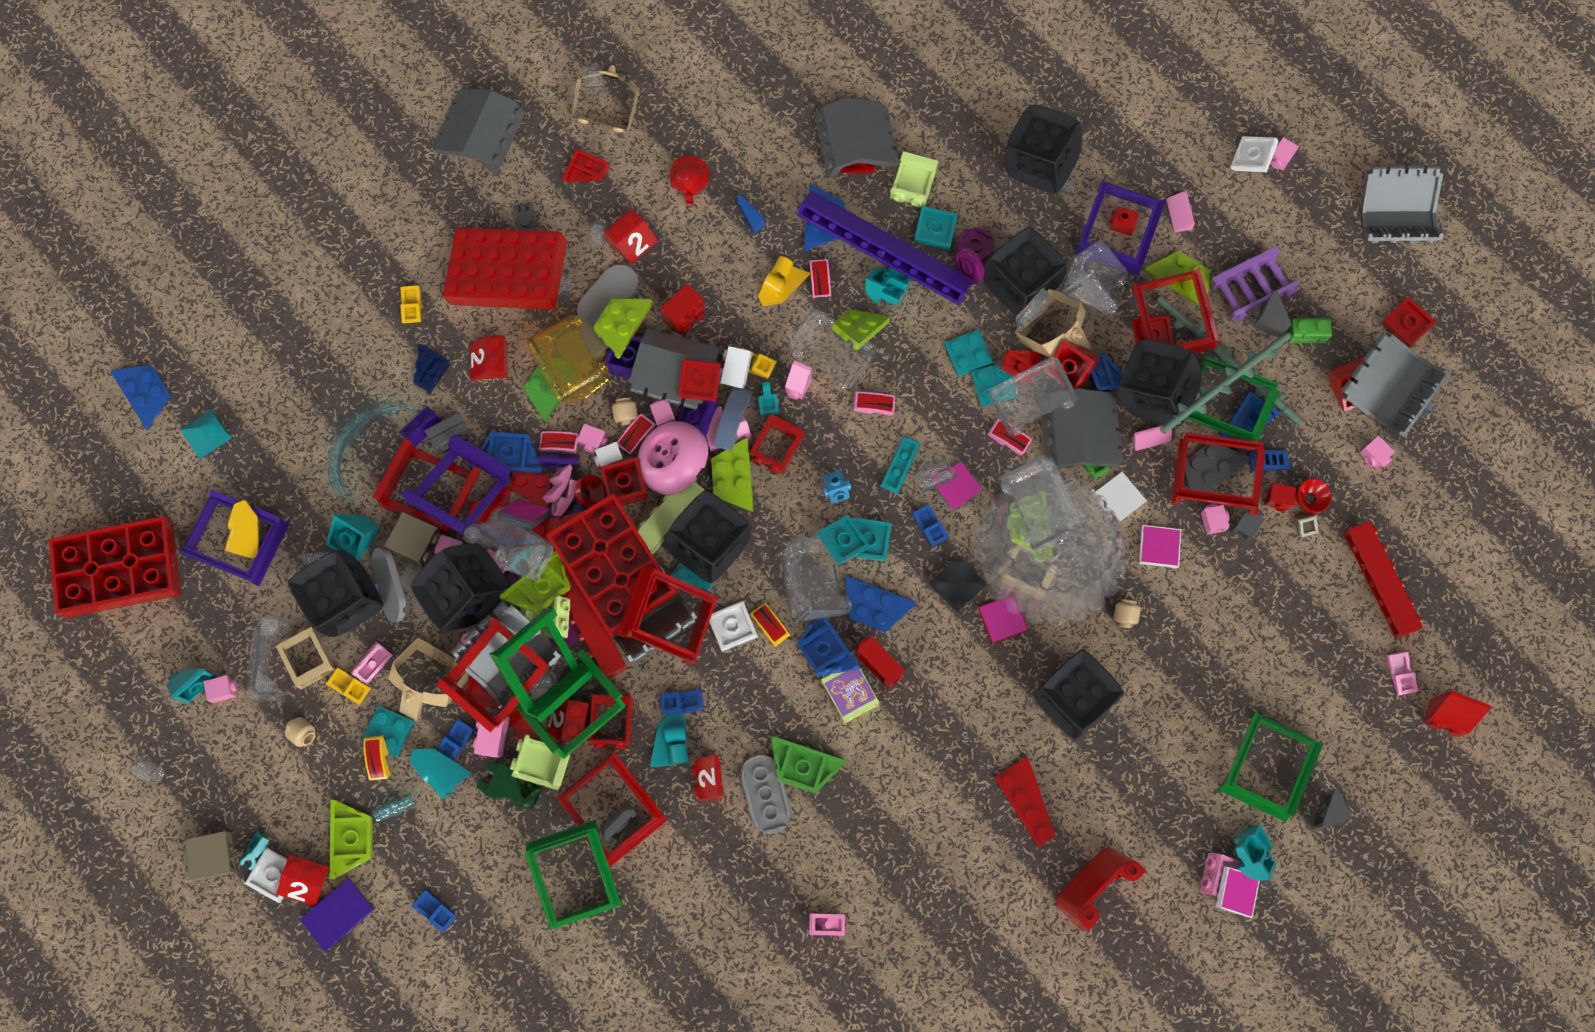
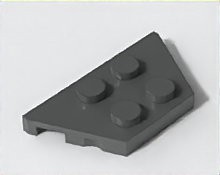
[1185,444,1251,504]

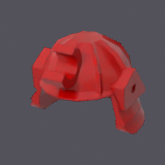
[670,155,710,204]

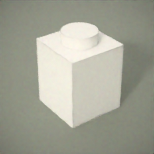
[594,442,624,468]

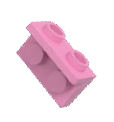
[1200,853,1240,897]

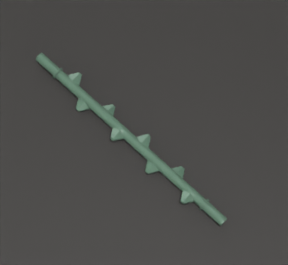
[1156,296,1304,426]
[1160,332,1292,434]

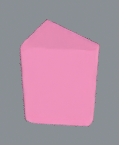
[1166,191,1195,232]
[1131,425,1172,451]
[350,641,393,685]

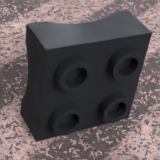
[930,556,986,613]

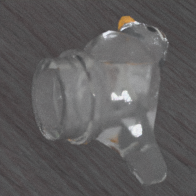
[528,670,557,701]

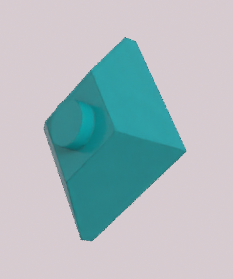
[180,409,232,459]
[326,514,379,561]
[166,668,218,704]

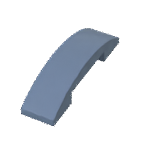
[714,387,753,451]

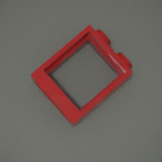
[749,414,805,475]
[856,636,905,690]
[589,695,634,750]

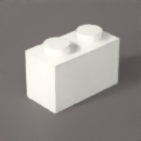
[719,346,753,389]

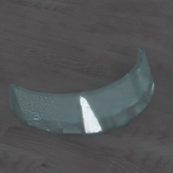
[327,402,419,506]

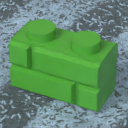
[1287,318,1332,343]

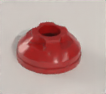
[575,474,606,509]
[1296,479,1332,514]

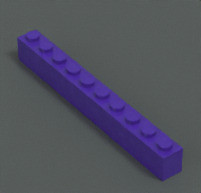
[797,191,973,305]

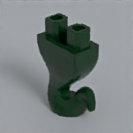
[476,761,542,809]

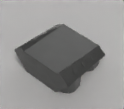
[600,803,639,844]

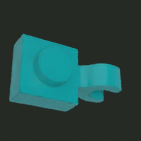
[758,382,779,416]
[238,831,269,870]

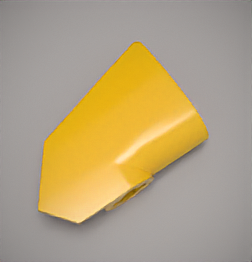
[758,256,810,307]
[224,500,259,559]

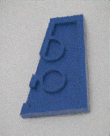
[1220,392,1280,450]

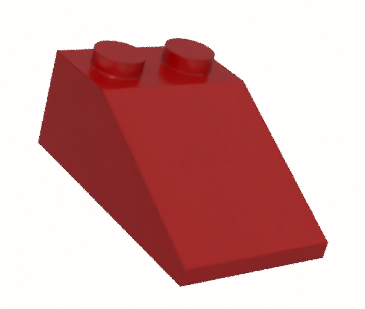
[1424,690,1492,737]

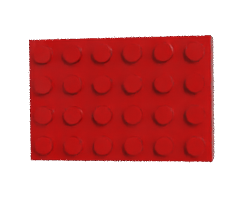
[443,228,567,310]
[546,493,677,637]
[48,516,181,618]

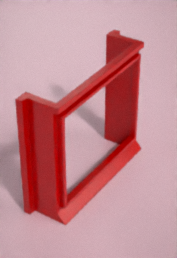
[1131,268,1219,354]
[1171,432,1265,516]
[372,439,481,535]
[617,567,719,665]
[436,617,550,733]
[557,752,668,867]

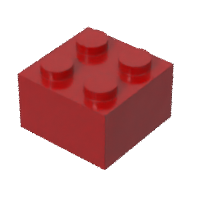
[660,284,705,335]
[600,457,649,506]

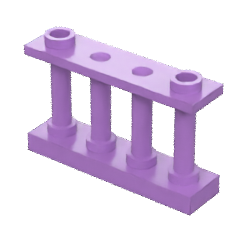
[1209,246,1300,321]

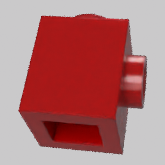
[1108,206,1139,236]
[1265,482,1298,512]

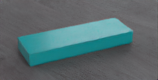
[880,436,921,494]

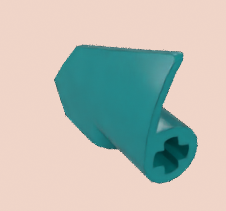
[650,714,688,768]
[410,749,472,799]

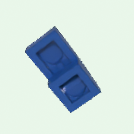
[911,504,949,547]
[660,689,704,715]
[436,718,476,761]
[412,889,457,933]

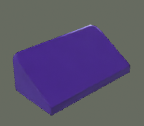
[399,407,441,448]
[538,453,580,469]

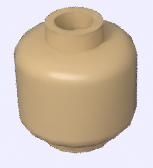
[612,398,638,426]
[1114,599,1141,628]
[285,717,315,747]

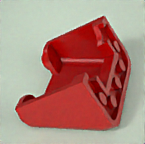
[1056,847,1146,931]

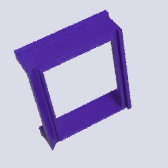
[1075,179,1166,276]
[401,434,511,536]
[180,490,290,586]

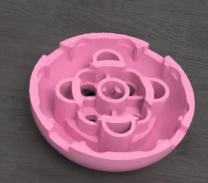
[638,421,708,495]

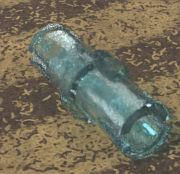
[373,794,416,823]

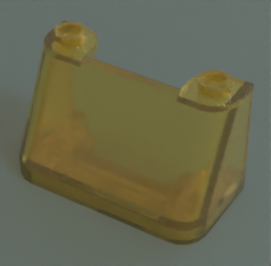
[527,315,611,403]

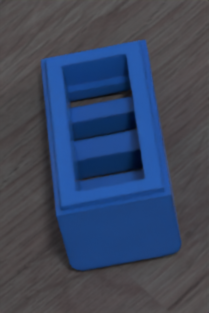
[737,194,765,235]
[1248,450,1290,473]

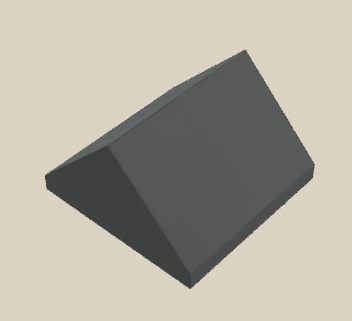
[1254,290,1292,338]
[1311,789,1352,832]

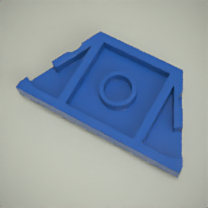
[804,184,845,252]
[111,365,172,430]
[469,432,543,473]
[845,576,916,633]
[797,609,860,676]

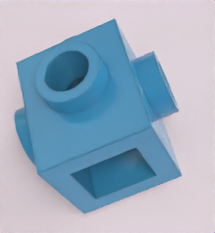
[822,470,851,504]

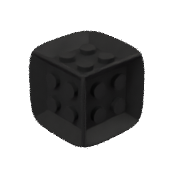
[1005,105,1082,193]
[983,227,1067,318]
[1119,340,1202,426]
[666,490,751,583]
[411,543,510,631]
[288,550,383,637]
[1033,649,1124,739]

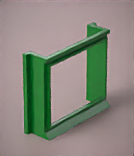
[1187,356,1280,451]
[489,608,593,722]
[516,649,626,759]
[1218,711,1324,822]
[525,820,623,930]

